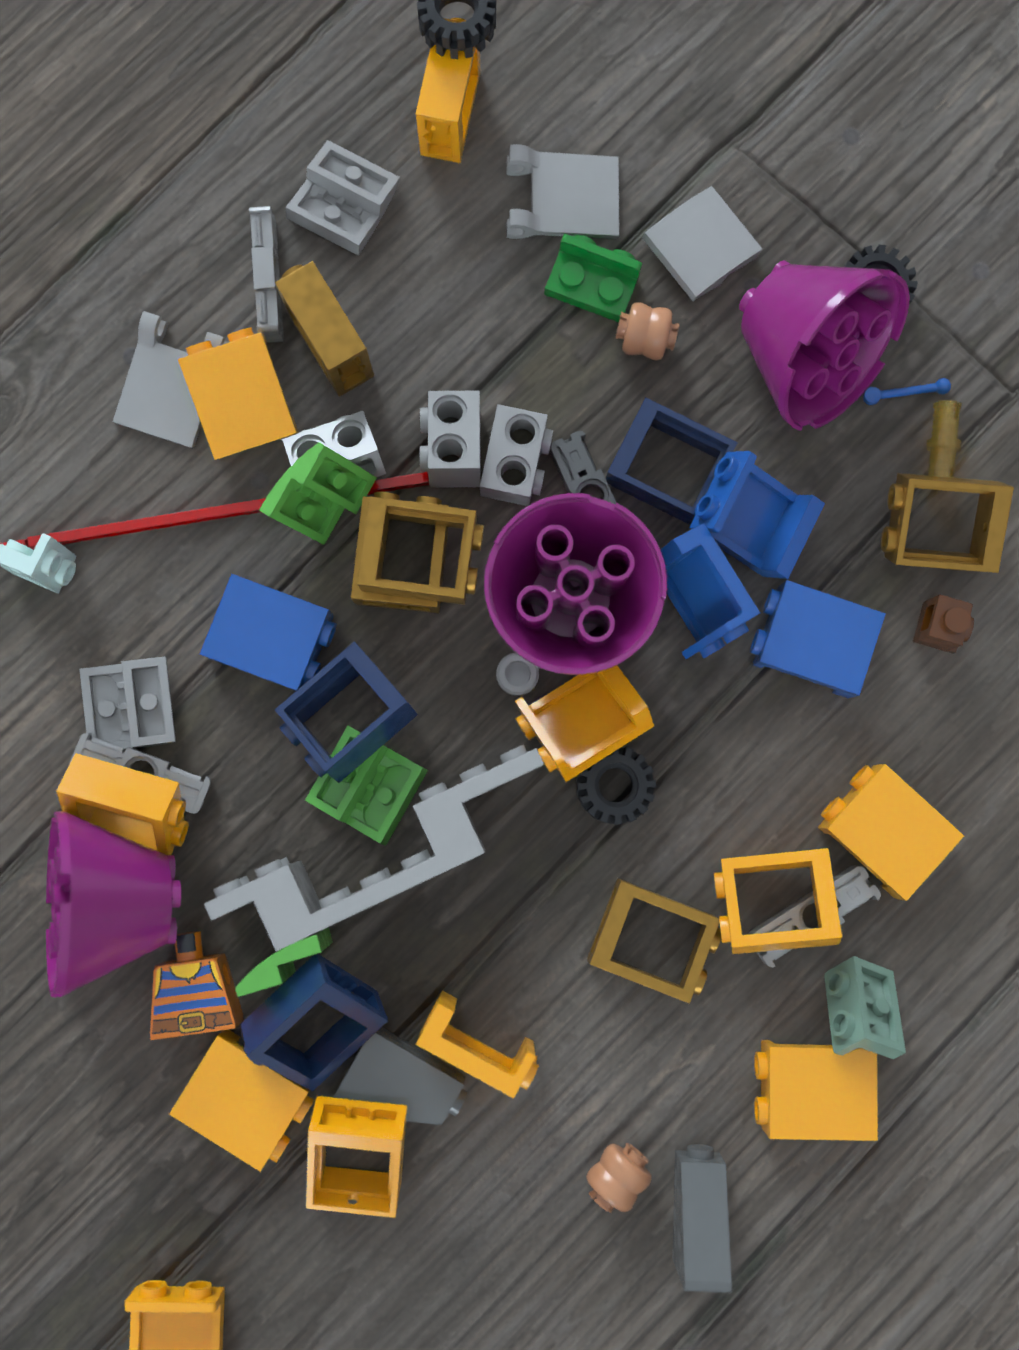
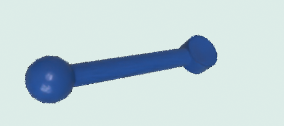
[863,378,951,405]

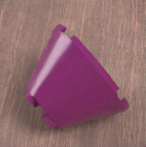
[739,260,910,431]
[484,493,667,675]
[46,812,181,997]

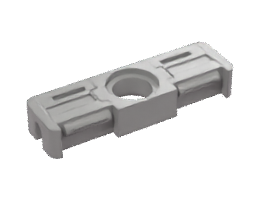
[249,206,284,343]
[70,733,212,814]
[748,865,881,967]

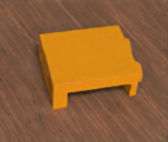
[178,327,298,460]
[515,665,654,782]
[818,764,964,901]
[416,990,539,1099]
[169,1030,314,1172]
[754,1040,878,1141]
[125,1280,225,1350]

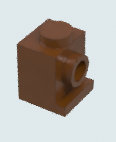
[913,594,974,654]

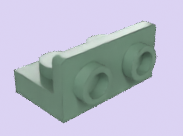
[824,956,906,1059]

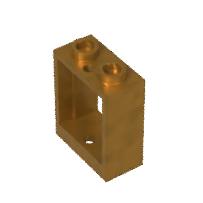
[275,261,374,397]
[881,473,1014,573]
[351,492,449,613]
[357,496,484,605]
[587,878,721,1004]

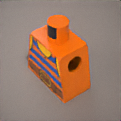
[150,931,244,1040]

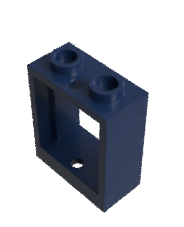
[606,397,738,525]
[275,641,418,783]
[240,953,388,1091]

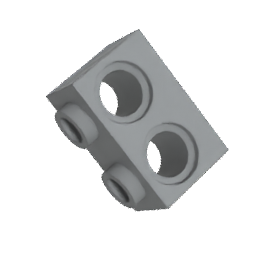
[420,391,481,487]
[480,404,554,506]
[282,411,386,477]

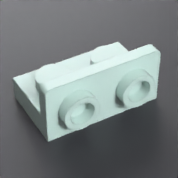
[0,534,76,594]

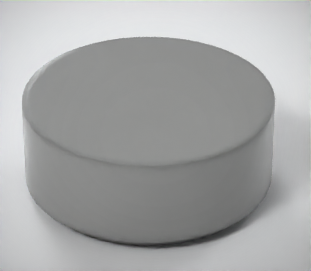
[496,653,539,696]

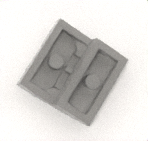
[286,140,400,256]
[642,186,763,301]
[79,656,176,750]

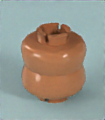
[615,302,679,360]
[586,1143,652,1213]

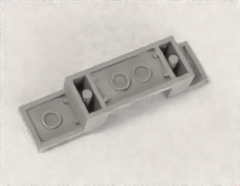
[204,745,544,951]

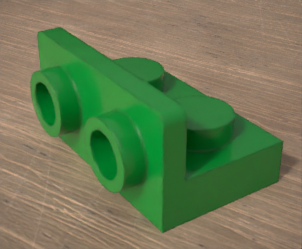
[544,234,642,323]

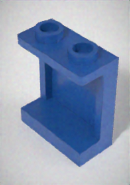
[689,451,825,579]
[660,523,760,659]
[200,573,337,691]
[750,580,886,699]

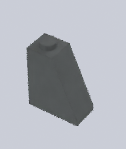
[333,1027,468,1125]
[672,1144,732,1293]

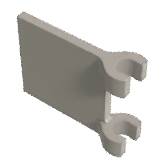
[507,144,619,239]
[113,311,229,449]

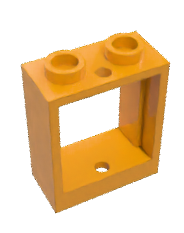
[415,18,480,163]
[56,753,189,855]
[714,848,842,954]
[306,1096,407,1218]

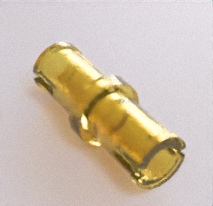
[926,400,962,478]

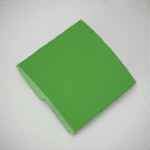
[259,442,377,545]
[305,726,428,845]
[235,927,333,997]

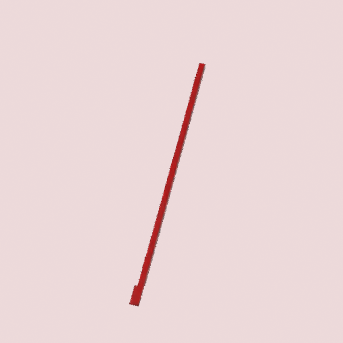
[0,472,430,549]

